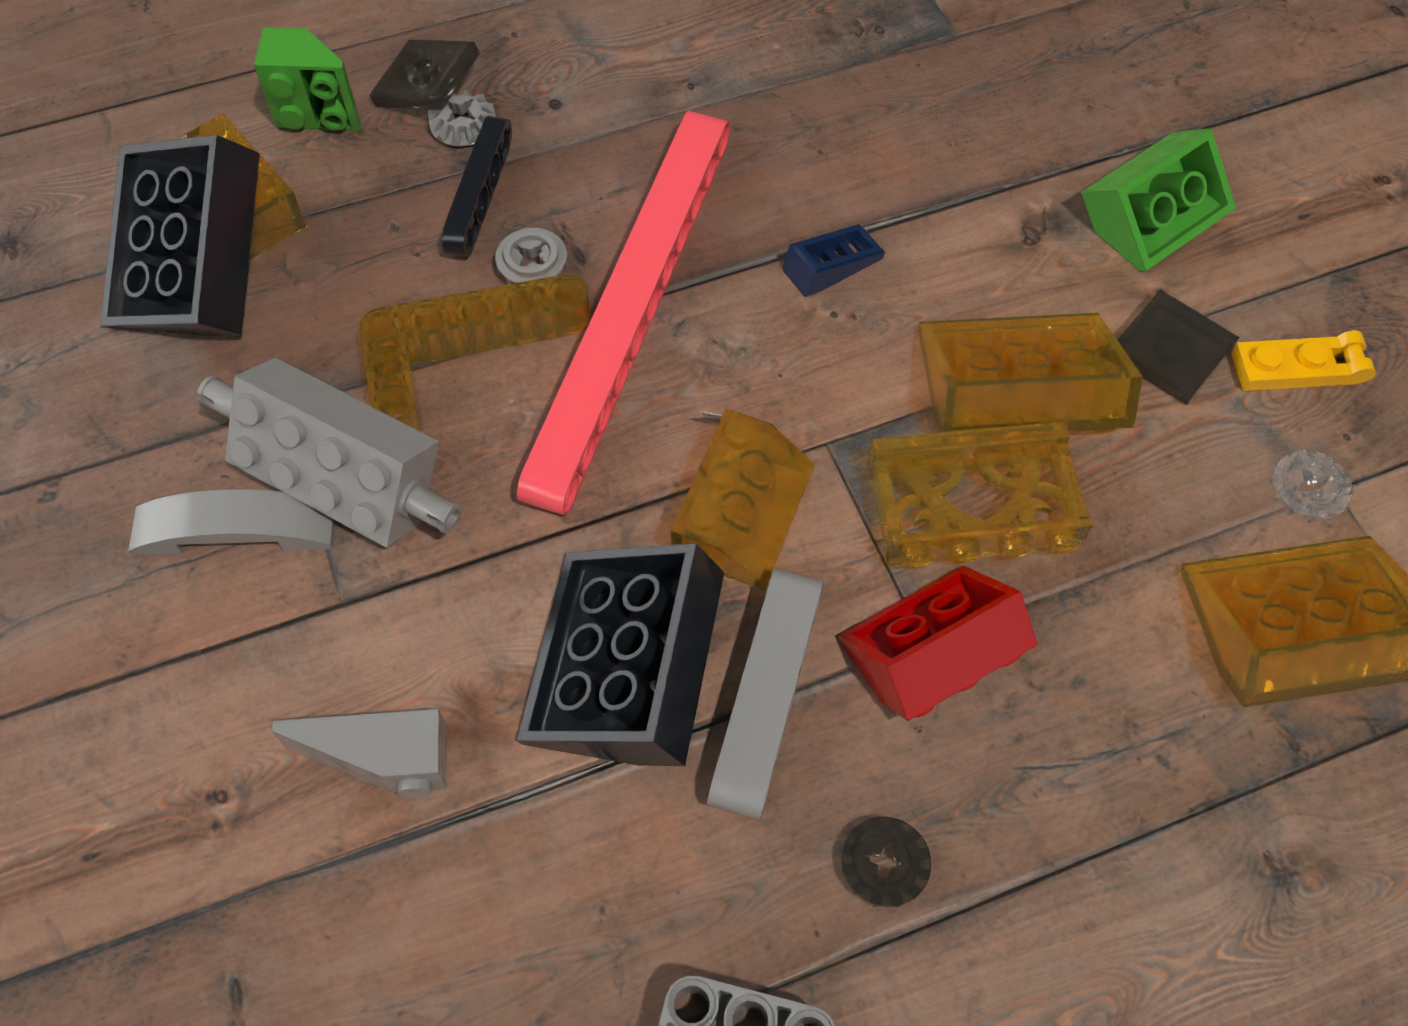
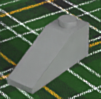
[272,709,447,798]

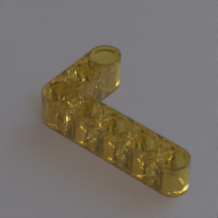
[359,274,591,432]

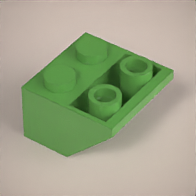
[254,27,362,131]

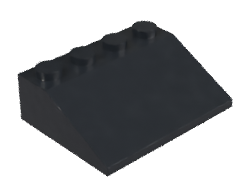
[100,135,260,336]
[517,543,725,766]

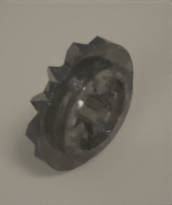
[842,817,931,908]

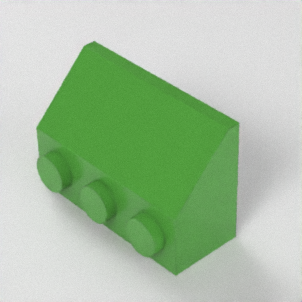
[1081,128,1236,271]

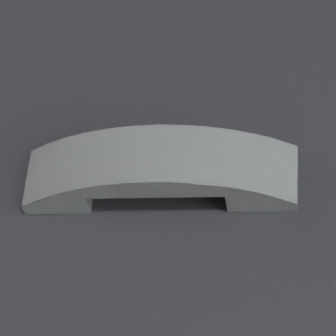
[128,489,335,555]

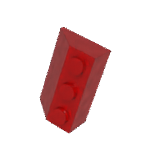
[838,565,1038,721]

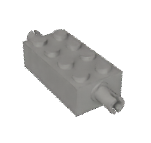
[196,357,462,548]

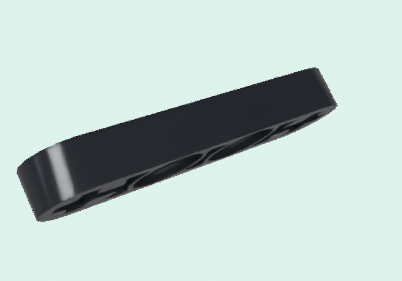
[442,116,512,258]

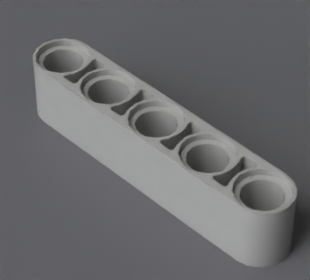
[707,568,824,820]

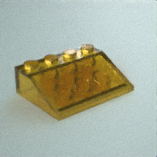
[918,313,1143,440]
[1180,536,1408,707]

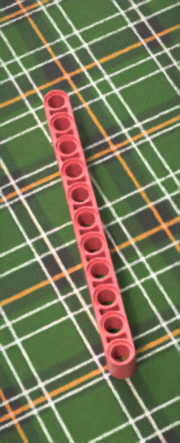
[517,110,730,515]

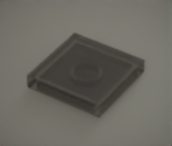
[369,40,480,110]
[1108,289,1240,405]

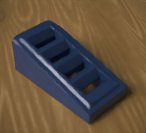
[783,224,885,297]

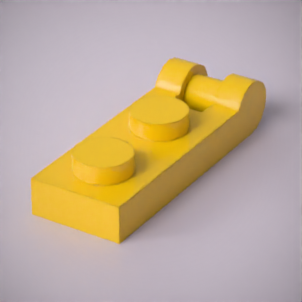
[1231,330,1376,391]

